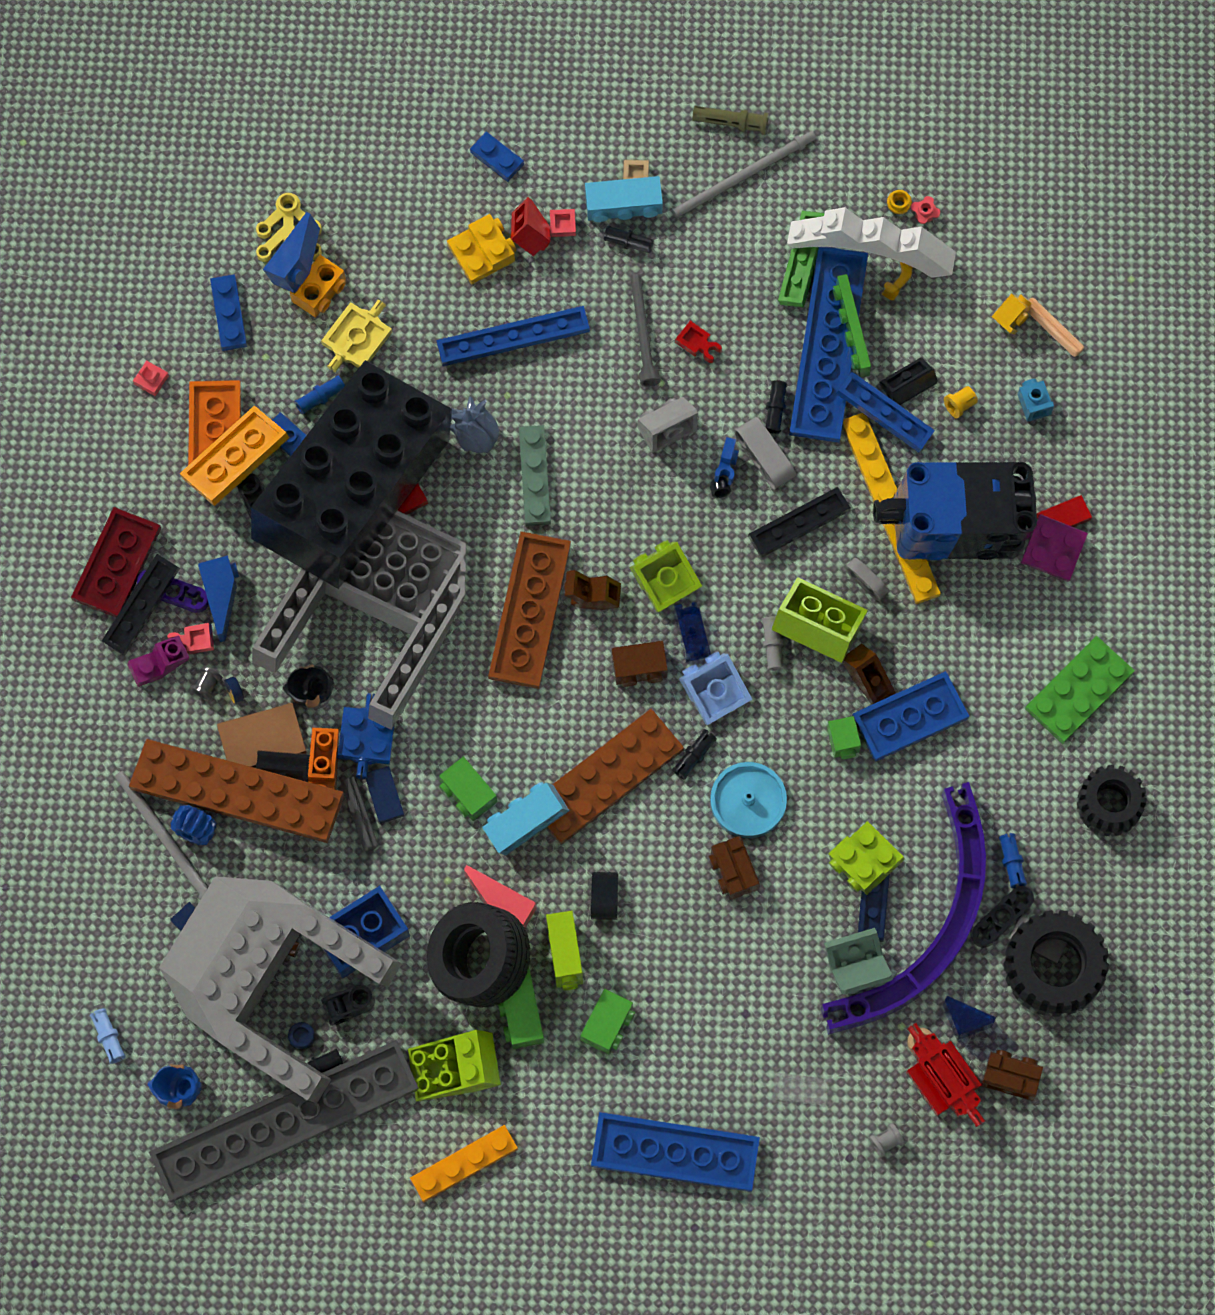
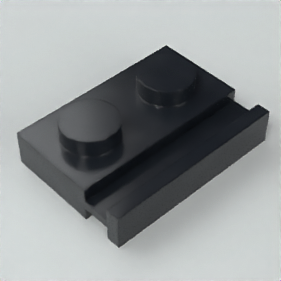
[256,750,310,782]

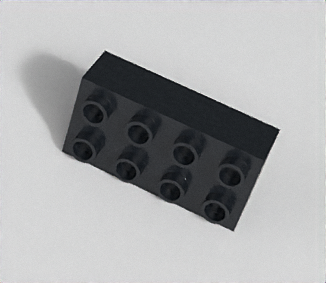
[251,360,452,589]

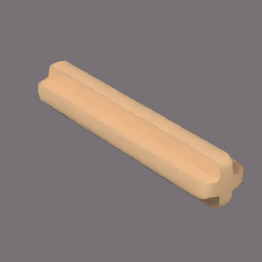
[1028,298,1084,357]

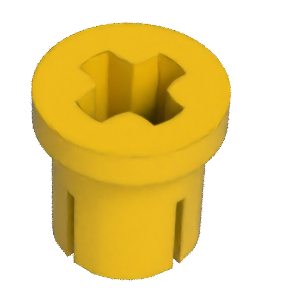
[944,386,978,418]

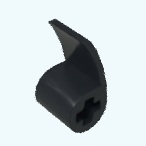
[591,872,618,920]

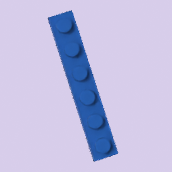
[436,306,590,367]

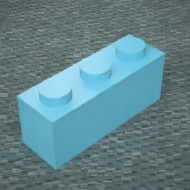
[585,176,663,222]
[482,782,570,855]

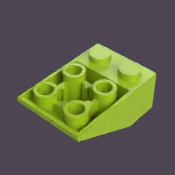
[408,1030,501,1101]

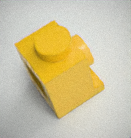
[991,293,1032,335]

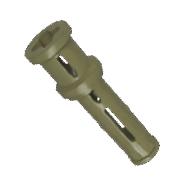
[692,105,769,135]

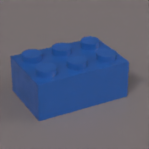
[323,886,410,979]

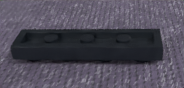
[748,487,851,558]
[102,554,180,656]

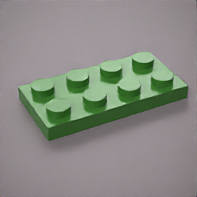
[1025,635,1135,744]

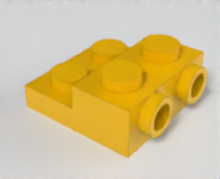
[447,214,517,285]

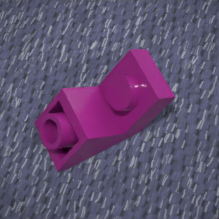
[127,635,189,687]

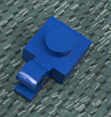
[714,437,739,485]

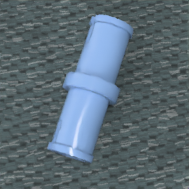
[90,1008,126,1064]

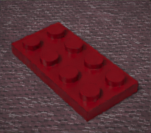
[71,507,161,617]

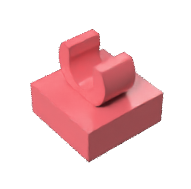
[133,360,169,396]

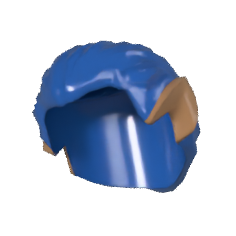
[148,1064,202,1109]

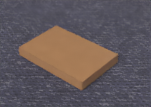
[217,703,307,768]

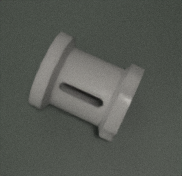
[869,1123,905,1158]

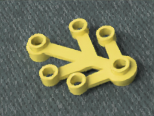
[256,193,322,262]

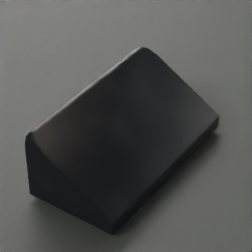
[879,357,938,405]

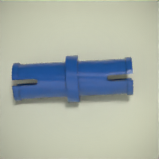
[294,375,345,414]
[999,833,1027,889]

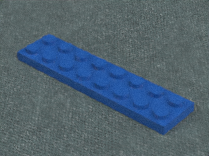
[789,247,868,443]

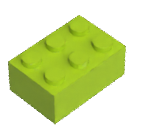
[771,577,868,663]

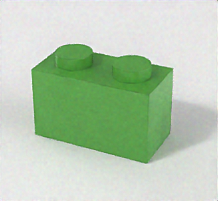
[439,756,497,821]
[580,988,635,1055]

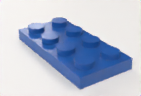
[852,671,969,762]

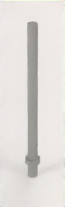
[672,131,816,218]
[115,771,208,900]

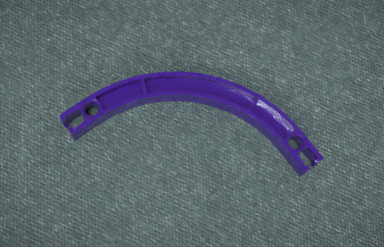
[821,782,986,1035]

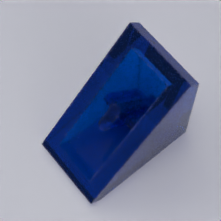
[942,996,996,1040]

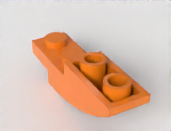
[308,727,339,790]

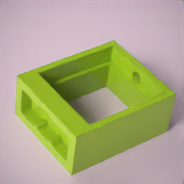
[546,911,583,991]

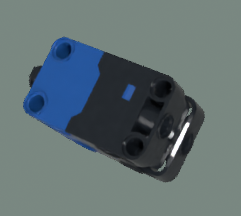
[873,462,1037,560]

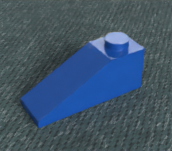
[263,212,320,293]
[198,555,239,642]

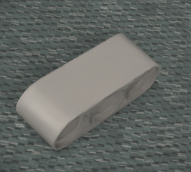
[734,417,796,490]

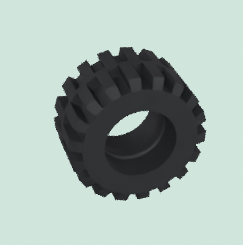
[1077,765,1147,836]

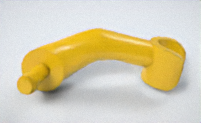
[882,262,913,300]

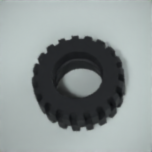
[1004,910,1109,1017]

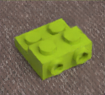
[629,540,702,612]
[828,821,905,895]

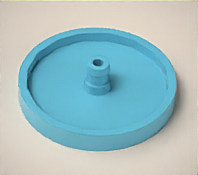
[710,762,787,838]

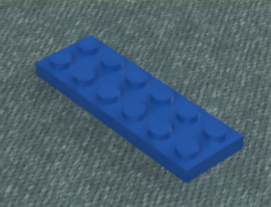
[591,1112,760,1192]

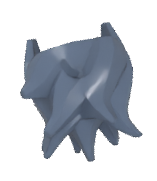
[450,396,499,453]

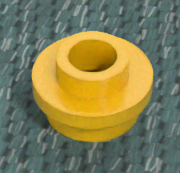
[887,190,912,214]

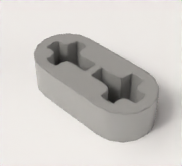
[845,558,889,601]

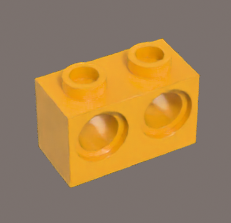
[290,254,346,318]

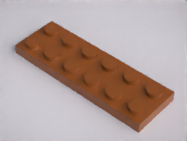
[488,531,571,689]
[547,708,684,845]

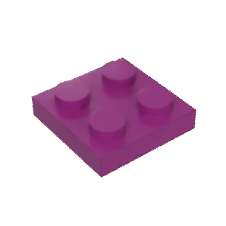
[1020,514,1088,582]

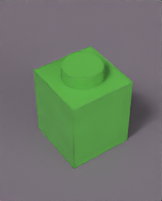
[827,716,861,759]

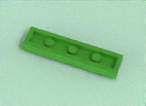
[778,211,825,308]
[833,274,871,378]

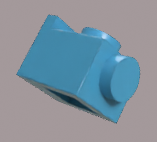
[1017,379,1054,422]

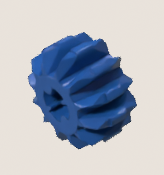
[170,805,217,845]

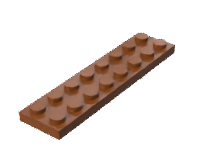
[129,739,345,843]

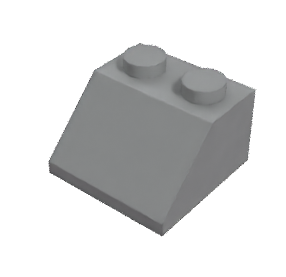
[638,397,698,453]

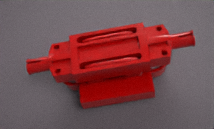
[906,1023,985,1127]

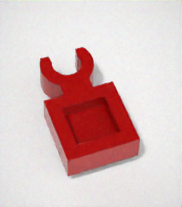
[675,320,722,363]

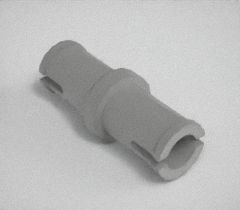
[762,616,784,671]

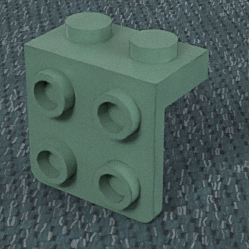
[824,928,893,994]

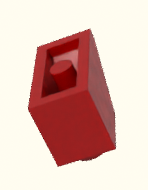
[511,197,551,257]

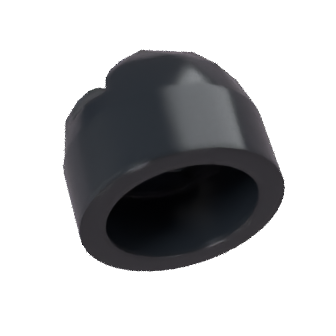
[710,476,732,498]

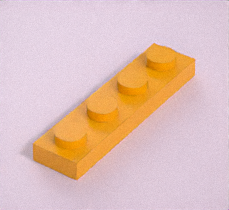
[410,1125,518,1203]

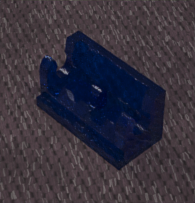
[674,602,711,662]

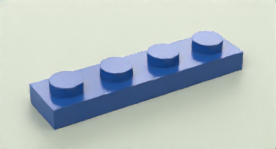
[836,372,935,452]

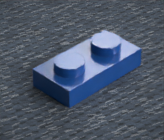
[470,131,524,182]

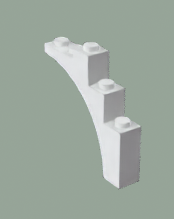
[787,207,956,278]

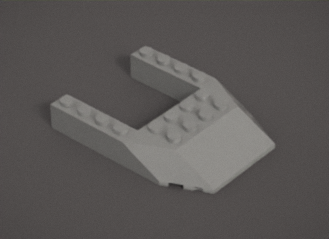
[252,511,466,730]
[159,877,402,1103]

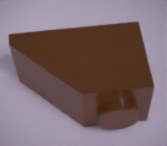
[843,643,896,704]

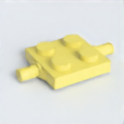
[321,300,392,373]

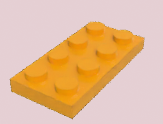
[180,405,289,506]

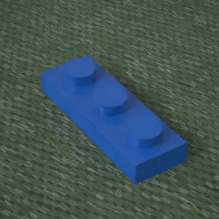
[210,274,247,351]

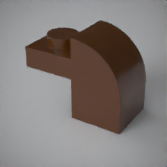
[564,570,621,610]

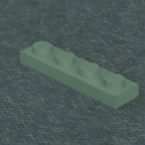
[519,425,551,526]

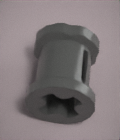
[190,666,223,700]

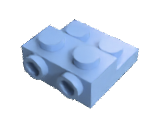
[679,652,753,725]

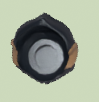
[283,664,335,708]

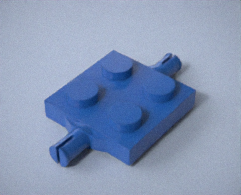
[337,693,395,779]

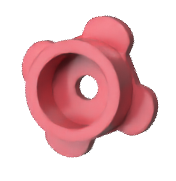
[911,196,940,224]

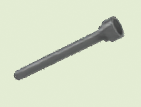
[630,272,660,387]

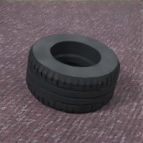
[427,902,531,1008]

